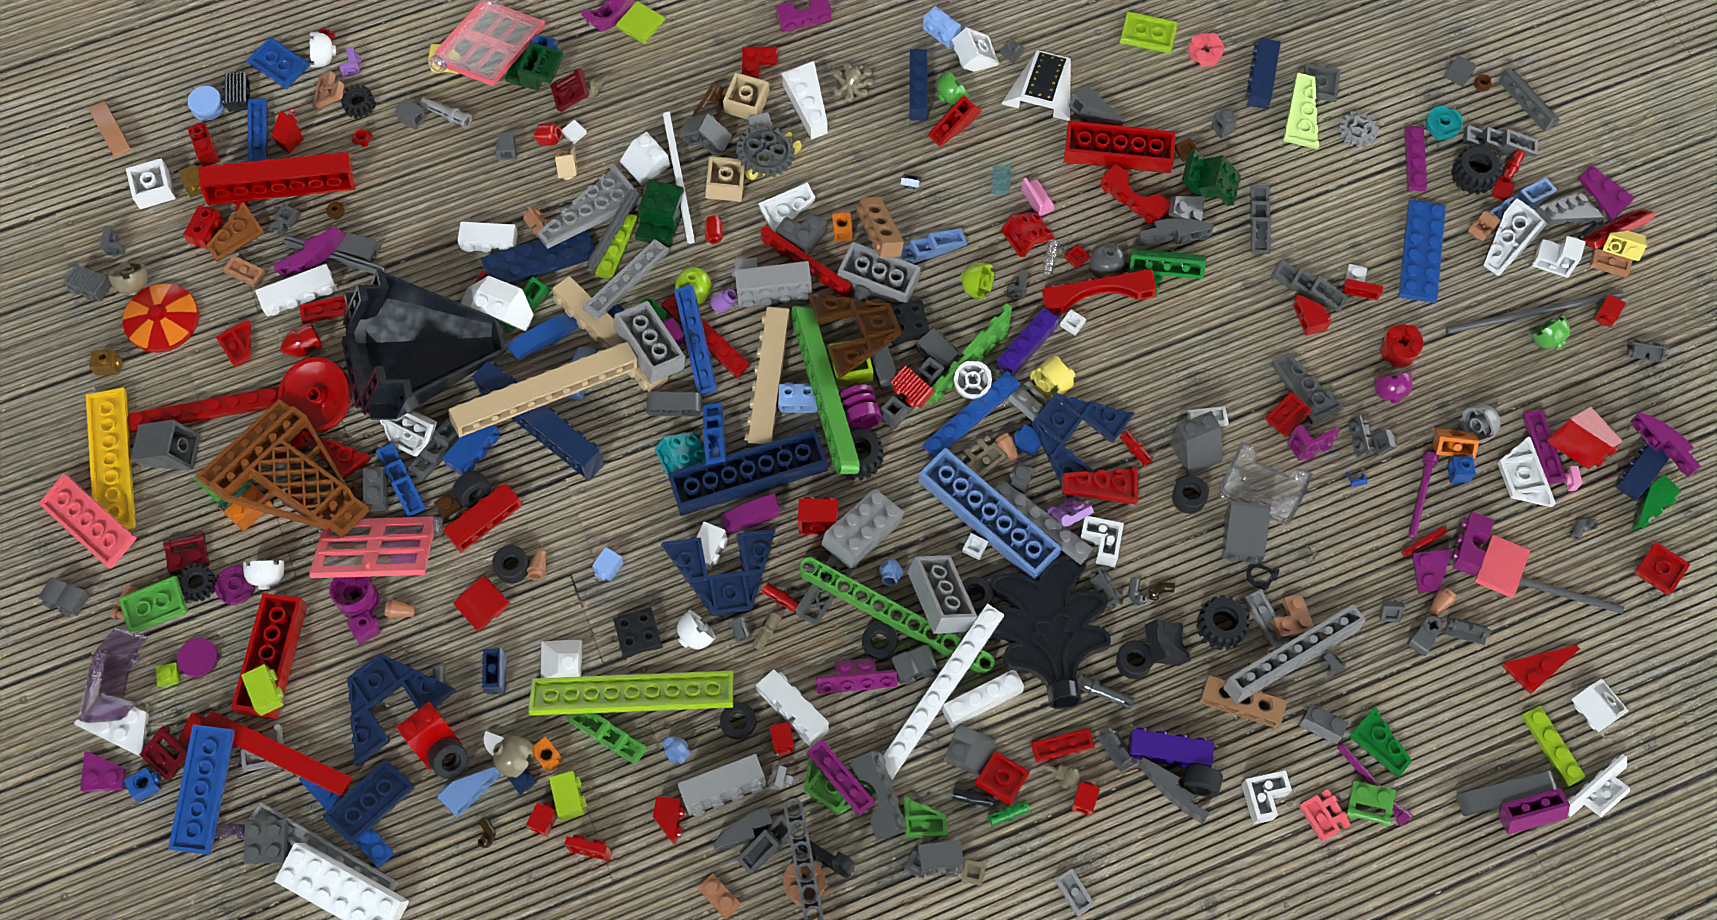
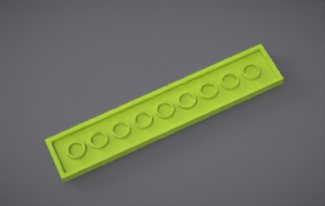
[529,671,734,716]

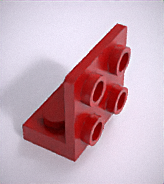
[1001,212,1055,257]

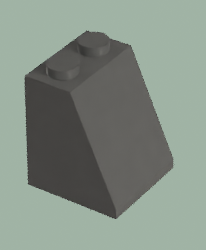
[1170,411,1222,475]
[130,420,201,470]
[1222,501,1271,564]

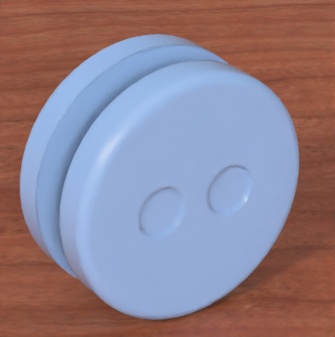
[187,86,224,121]

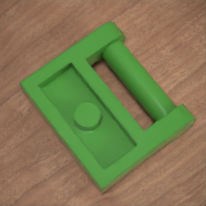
[1347,781,1396,827]

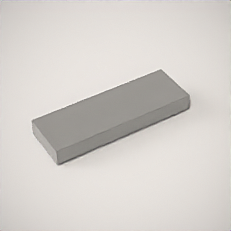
[1243,589,1290,649]

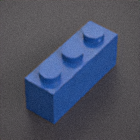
[443,425,500,476]

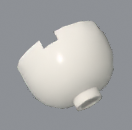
[310,32,336,68]
[954,361,992,399]
[243,561,284,590]
[677,610,716,650]

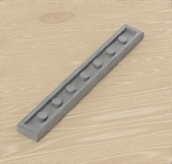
[249,802,398,891]

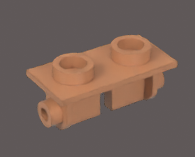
[523,206,549,239]

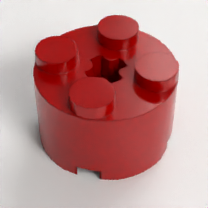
[1380,324,1423,368]

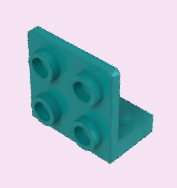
[654,432,706,478]

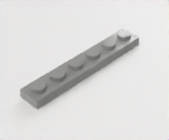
[583,239,669,320]
[994,480,1094,565]

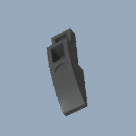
[1137,218,1214,247]

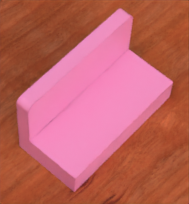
[1021,178,1055,216]

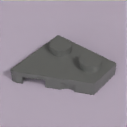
[1169,196,1205,221]

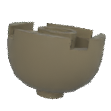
[108,262,148,296]
[493,736,533,778]

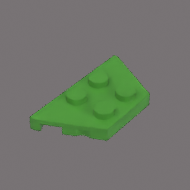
[804,747,876,815]

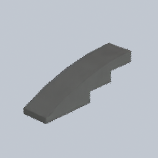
[1463,125,1538,156]
[1250,185,1271,254]
[1271,260,1348,312]
[408,417,460,481]
[1139,757,1209,824]

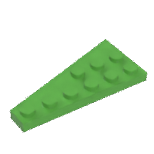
[927,303,1012,405]

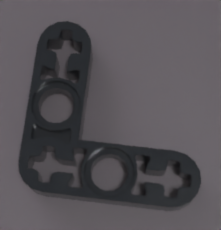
[798,841,854,879]

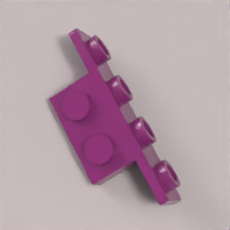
[816,658,897,694]

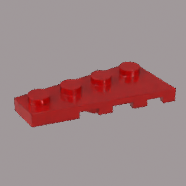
[1062,467,1138,505]

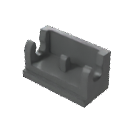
[336,231,381,261]

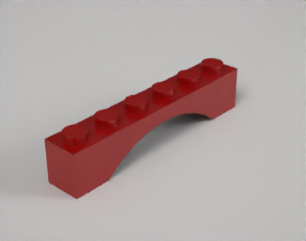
[1042,269,1156,315]

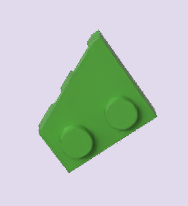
[904,797,947,838]

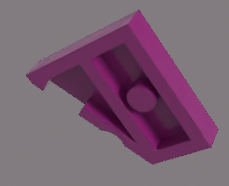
[1412,549,1452,593]
[80,751,126,792]

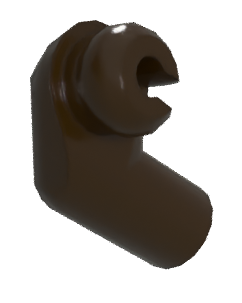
[1148,582,1175,601]
[478,817,496,848]

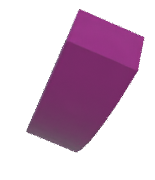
[720,493,780,535]

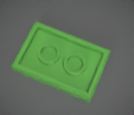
[118,575,188,635]

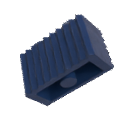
[481,648,506,695]

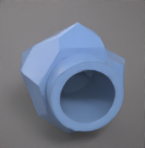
[879,559,903,586]
[663,736,691,764]

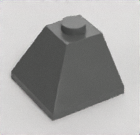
[944,724,996,776]

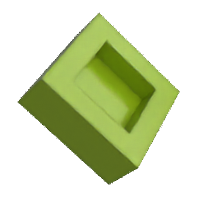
[156,663,180,687]

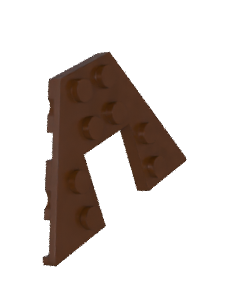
[808,293,901,379]

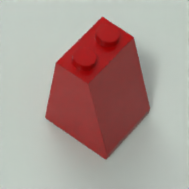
[1547,407,1623,470]
[396,701,463,770]

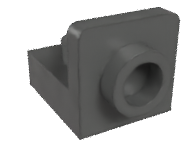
[100,226,125,256]
[1007,269,1027,299]

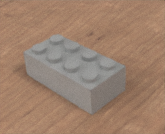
[838,242,921,304]
[734,261,812,308]
[614,301,685,383]
[821,488,905,569]
[908,555,977,634]
[677,754,766,816]

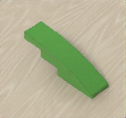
[567,713,647,765]

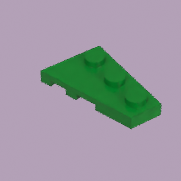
[1349,706,1412,778]

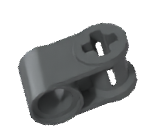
[1407,616,1442,656]

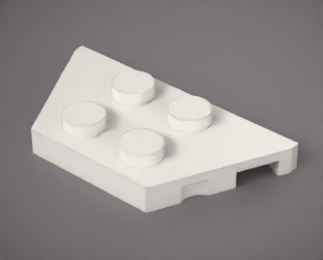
[1498,437,1556,507]
[74,696,149,758]

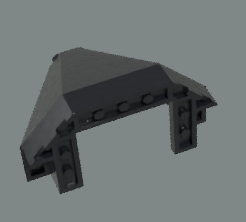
[342,270,507,420]

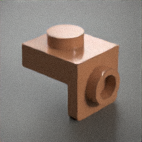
[1468,210,1500,241]

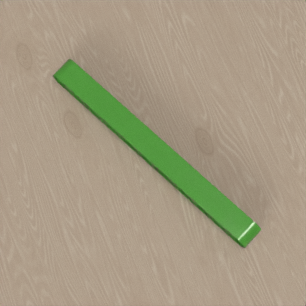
[791,306,860,474]
[799,557,995,675]

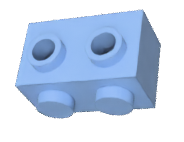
[923,6,961,48]
[778,382,817,413]

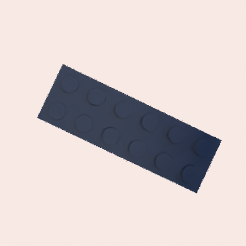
[481,230,595,285]

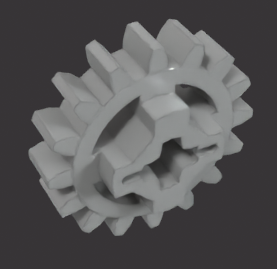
[1338,111,1379,148]

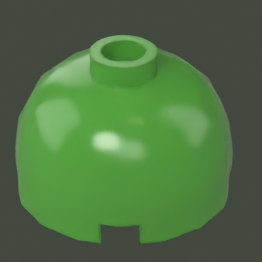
[936,70,970,105]
[1530,314,1571,349]

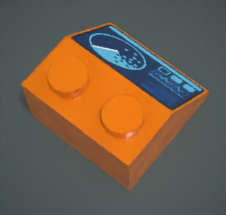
[217,481,272,532]

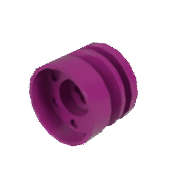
[839,385,883,432]
[329,576,380,619]

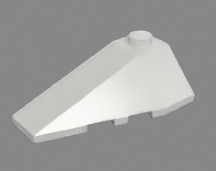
[1483,198,1546,277]

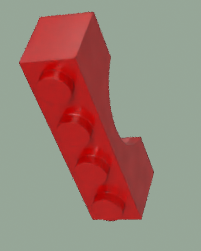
[1100,163,1170,225]

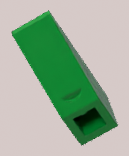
[1632,474,1682,531]

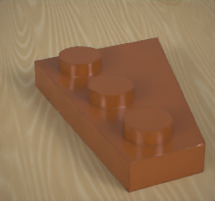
[206,202,265,262]

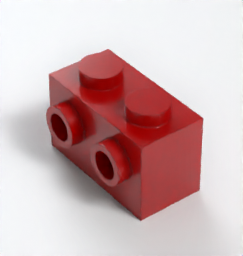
[183,205,224,249]

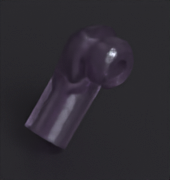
[216,822,245,841]

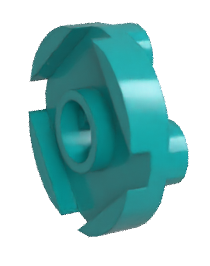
[1425,106,1463,141]

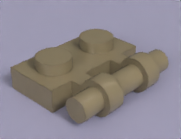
[957,435,1007,478]

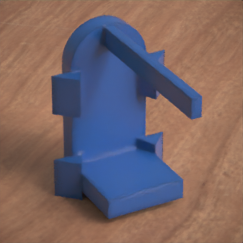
[1346,472,1368,487]

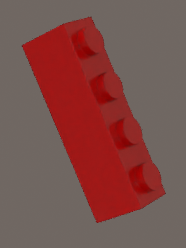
[443,482,523,553]

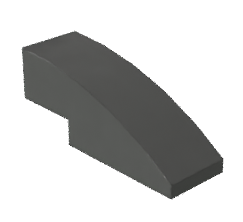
[713,807,773,852]
[736,814,800,875]

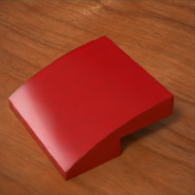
[453,576,511,631]

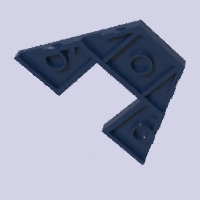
[1032,393,1135,499]
[661,529,775,616]
[347,653,457,766]

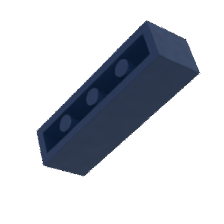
[1245,38,1281,109]
[909,49,928,121]
[1616,443,1669,501]

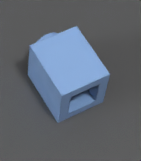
[592,547,624,582]

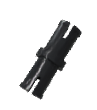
[951,787,994,808]

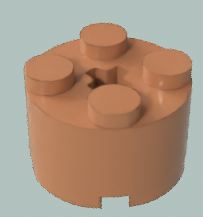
[783,861,826,906]

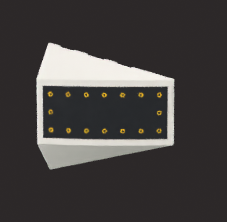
[1002,50,1071,121]

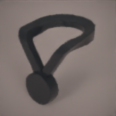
[1246,564,1280,590]

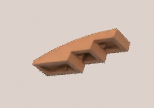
[88,100,131,158]

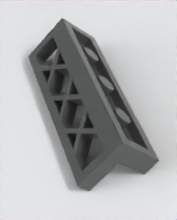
[1499,67,1560,132]
[796,554,857,627]

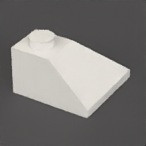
[541,640,582,678]

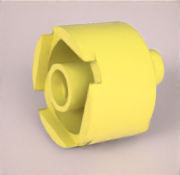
[1030,355,1075,399]

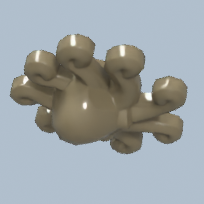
[833,63,874,102]

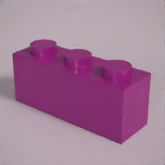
[1498,788,1570,834]

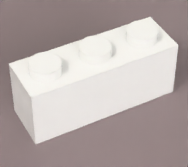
[458,222,518,253]

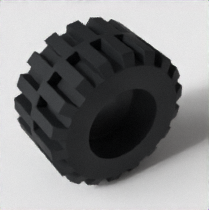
[1451,145,1503,195]
[844,427,883,480]
[1196,595,1250,650]

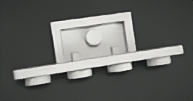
[1568,754,1630,817]

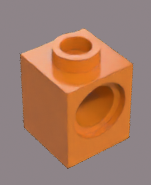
[832,212,852,242]
[532,736,563,772]

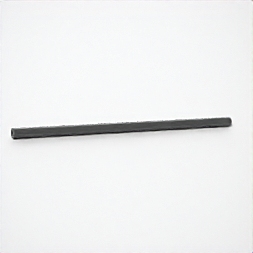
[1446,290,1624,334]
[1427,550,1624,614]

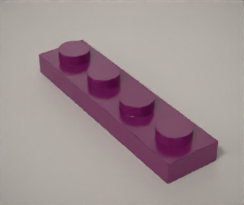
[1404,126,1427,192]
[1522,410,1566,484]
[806,740,875,816]

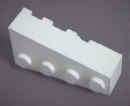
[782,61,828,140]
[756,669,829,748]

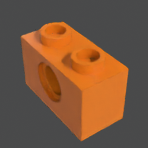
[1432,428,1479,459]

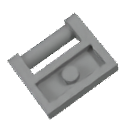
[1008,380,1049,421]

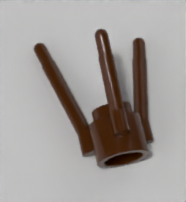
[694,83,725,123]

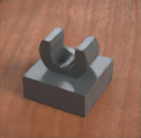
[1000,39,1025,63]
[1372,429,1398,455]
[1379,599,1404,622]
[1320,651,1346,676]
[904,850,925,880]

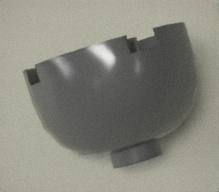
[1089,243,1126,278]

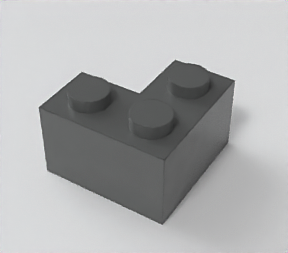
[678,113,732,155]
[776,212,827,255]
[918,840,964,878]

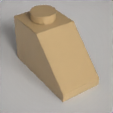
[555,147,577,180]

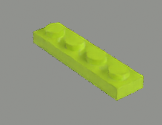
[595,214,638,280]
[1521,706,1586,788]

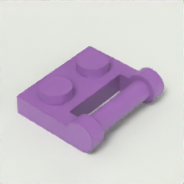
[1046,497,1094,526]

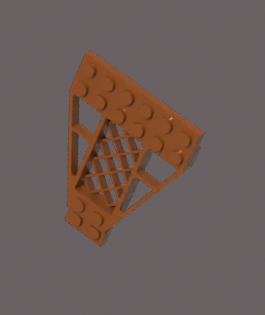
[196,399,370,538]

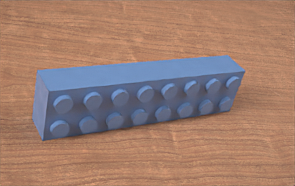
[919,447,1062,581]

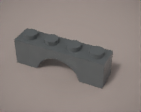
[881,357,944,429]
[850,752,907,839]

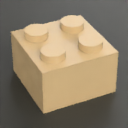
[723,73,770,119]
[705,156,745,202]

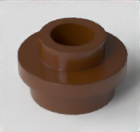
[1473,74,1492,92]
[326,202,345,220]

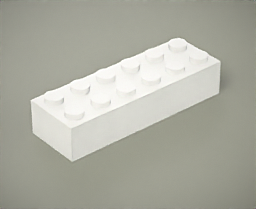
[274,842,410,920]

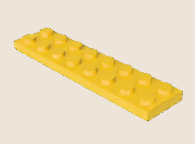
[86,387,136,530]

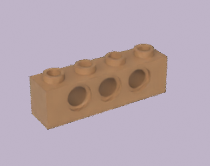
[856,197,904,258]
[1199,675,1287,728]

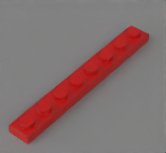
[128,386,279,433]

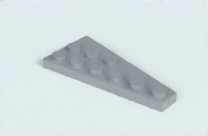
[538,165,642,249]

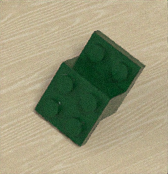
[505,42,565,91]
[1182,149,1241,206]
[635,179,684,248]

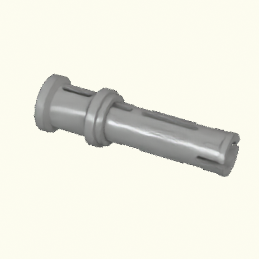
[420,97,472,129]

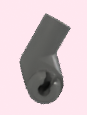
[1128,578,1147,606]

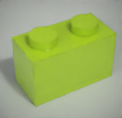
[241,664,284,716]
[549,771,587,821]

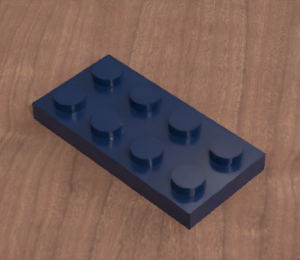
[322,759,415,845]

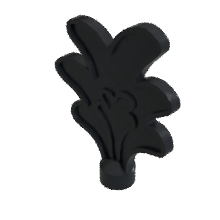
[990,555,1111,709]

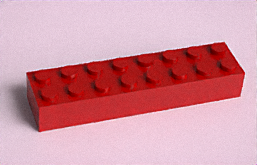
[198,152,355,205]

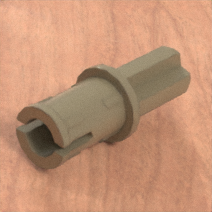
[752,612,782,650]

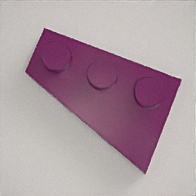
[1578,165,1635,223]

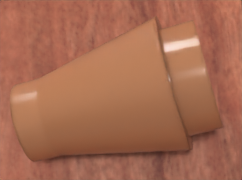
[995,433,1020,462]
[527,550,547,580]
[1428,587,1456,617]
[385,599,415,619]

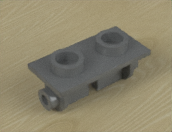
[1626,339,1671,363]
[1348,415,1375,458]
[1090,569,1123,610]
[1445,616,1490,645]
[1098,728,1137,772]

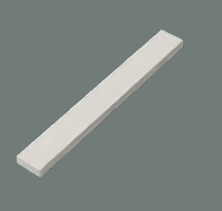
[663,112,695,244]

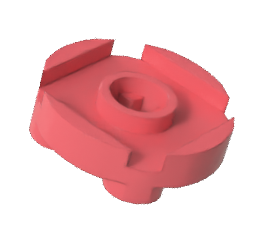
[1188,33,1224,66]

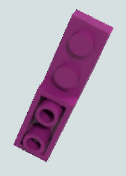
[273,226,345,277]
[1630,412,1701,477]

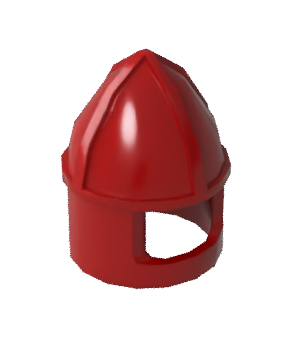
[280,323,323,358]

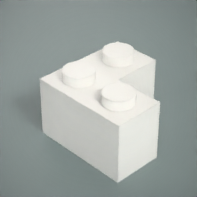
[1532,236,1585,278]
[1080,516,1124,567]
[1241,770,1292,825]

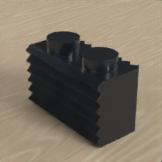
[221,71,250,112]

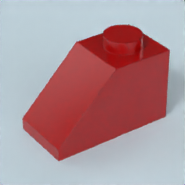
[1292,295,1331,336]

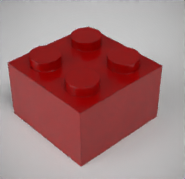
[798,497,839,535]

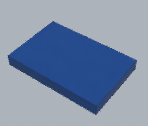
[246,37,310,90]

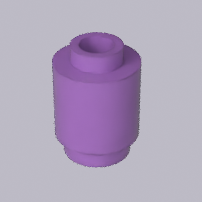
[710,288,738,313]

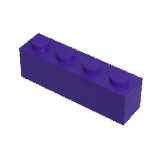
[996,308,1059,377]
[1128,727,1214,768]

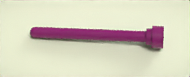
[1408,452,1439,539]
[1337,743,1413,826]

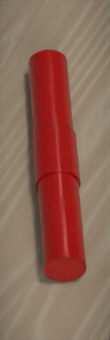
[1401,526,1447,557]

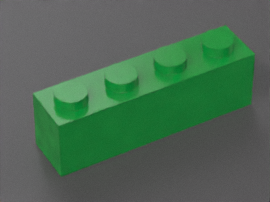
[1128,249,1206,279]

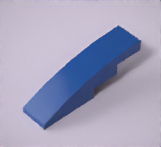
[506,313,579,361]
[703,402,726,465]
[376,443,426,517]

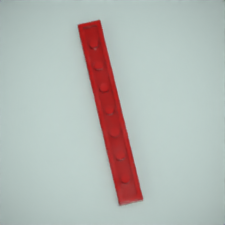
[202,710,353,798]

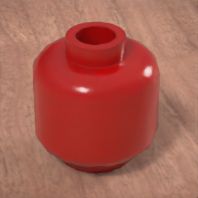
[534,122,562,146]

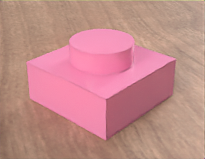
[1564,466,1582,491]

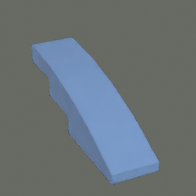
[1488,178,1558,229]
[895,228,967,264]

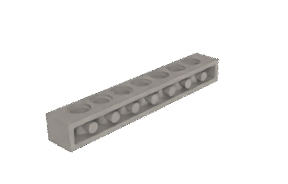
[1224,604,1366,704]

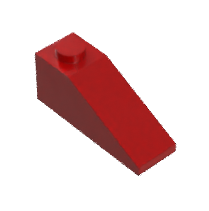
[928,95,982,147]

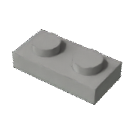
[1054,869,1095,917]

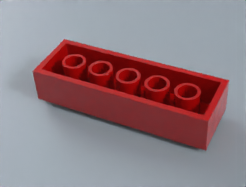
[1063,121,1176,173]
[231,593,308,720]

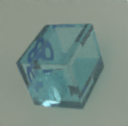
[991,166,1011,195]

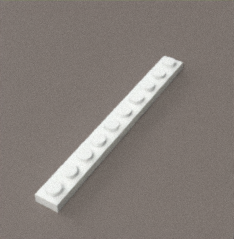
[883,604,1004,780]

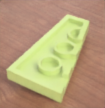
[1283,73,1319,149]

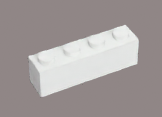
[255,264,337,317]
[942,670,1024,728]

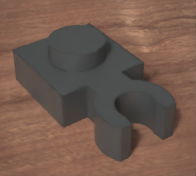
[269,204,301,237]

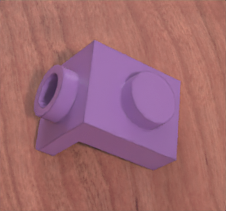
[339,47,362,77]

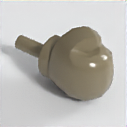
[586,75,609,99]
[1045,764,1080,789]

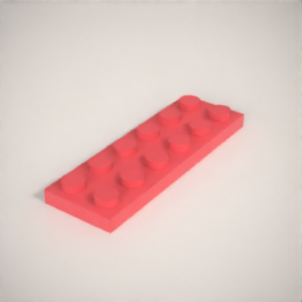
[38,473,137,569]

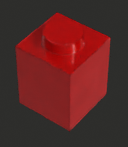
[1594,294,1626,328]
[770,722,795,756]
[1071,781,1100,816]
[526,802,558,837]

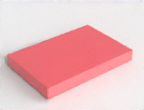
[1475,535,1530,598]

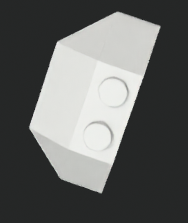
[461,276,534,332]
[380,410,437,457]

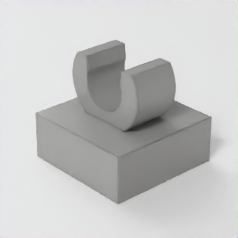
[769,766,794,790]

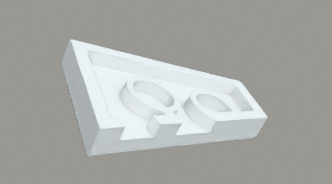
[759,182,815,232]

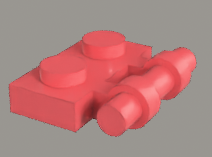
[1299,789,1351,842]

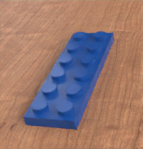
[1398,199,1446,303]
[168,725,235,855]

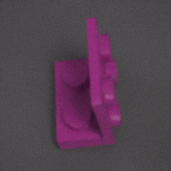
[1287,424,1340,462]

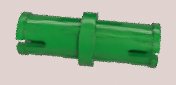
[987,800,1030,827]

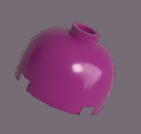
[1373,373,1413,404]

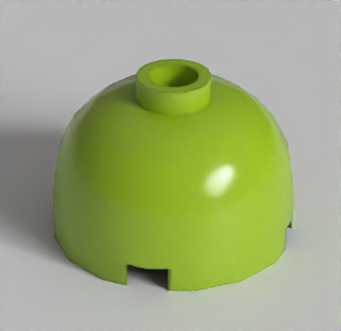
[960,262,994,300]
[675,267,712,304]

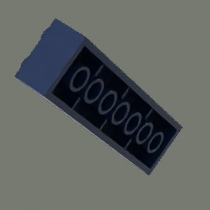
[472,361,604,481]
[668,429,828,516]

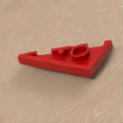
[301,431,371,480]
[1502,645,1580,695]

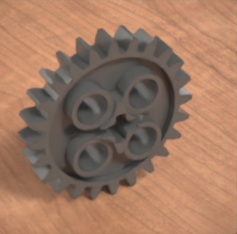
[736,124,795,178]

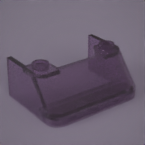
[79,627,147,723]

